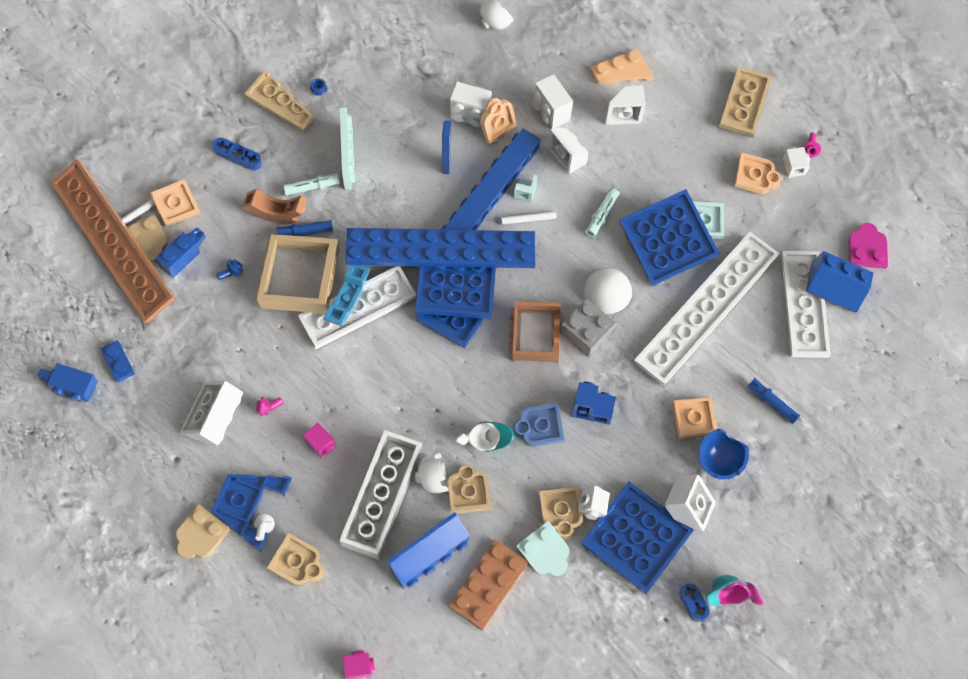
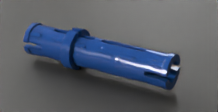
[276,220,333,236]
[747,378,800,425]

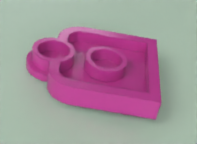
[848,223,888,269]

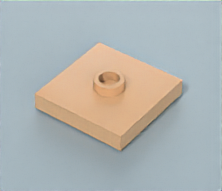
[150,179,200,227]
[672,397,717,439]

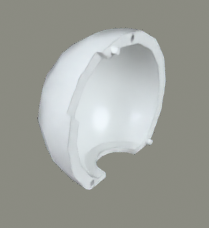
[584,268,632,314]

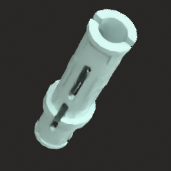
[284,173,340,196]
[585,188,620,238]

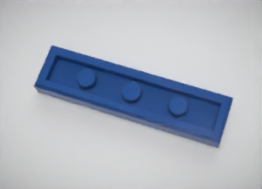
[442,120,451,174]

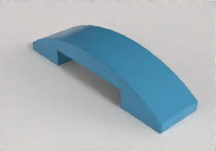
[323,265,370,326]

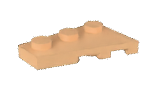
[590,49,653,84]

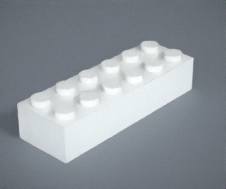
[340,430,422,560]

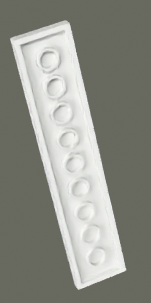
[634,232,779,386]

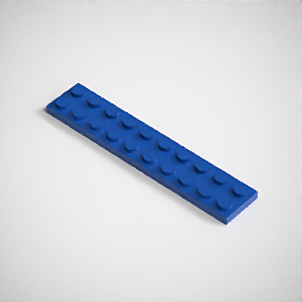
[345,228,535,268]

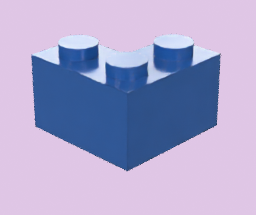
[571,381,616,425]

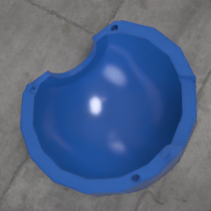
[698,429,749,480]

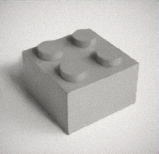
[560,299,616,357]

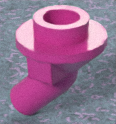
[803,132,821,158]
[256,397,283,416]

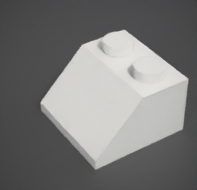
[605,85,646,125]
[548,128,588,174]
[665,474,715,532]

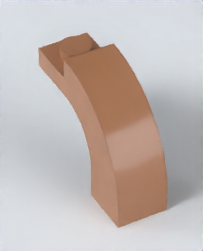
[241,189,307,224]

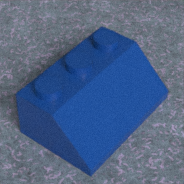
[806,251,873,313]

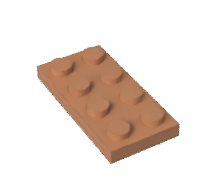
[449,539,529,631]

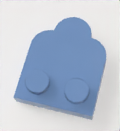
[513,403,565,447]

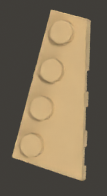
[245,69,314,132]

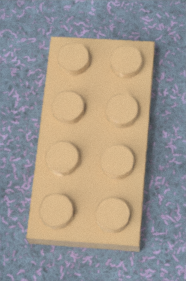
[719,66,772,137]

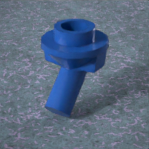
[216,259,243,280]

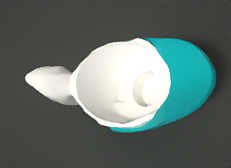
[455,421,514,452]

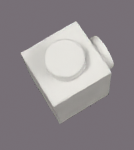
[783,147,810,177]
[578,486,610,520]

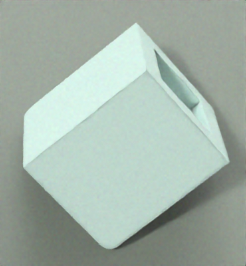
[514,175,538,202]

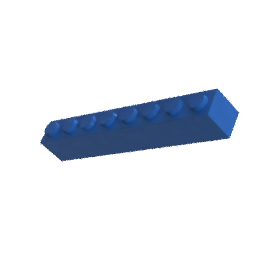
[441,128,541,230]

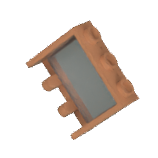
[509,301,561,364]

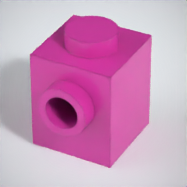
[303,422,335,458]
[343,650,375,679]

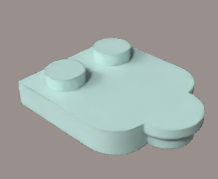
[516,521,569,576]

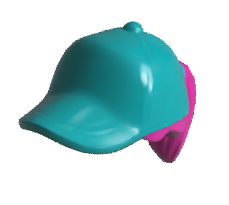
[706,575,764,606]

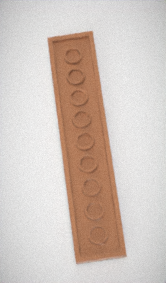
[51,159,176,323]

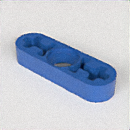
[213,138,262,170]

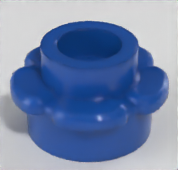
[310,78,328,96]

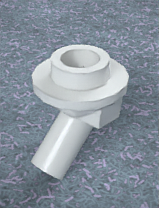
[254,514,275,541]

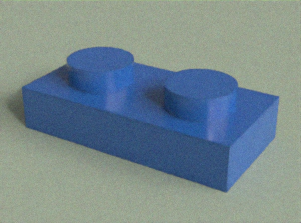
[100,340,135,383]

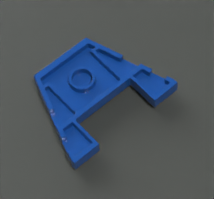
[212,474,292,551]

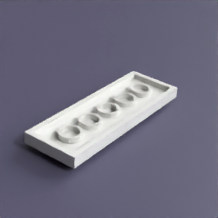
[781,251,831,358]
[298,266,417,349]

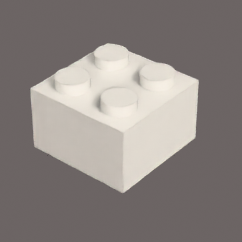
[533,74,573,129]
[450,82,492,127]

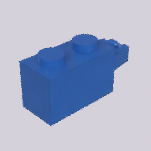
[156,228,206,278]
[37,363,98,402]

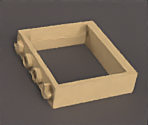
[255,234,340,314]

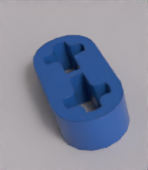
[679,583,710,622]

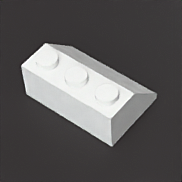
[180,381,243,445]

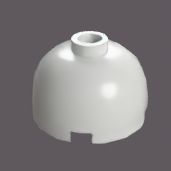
[480,0,513,30]
[415,452,449,493]

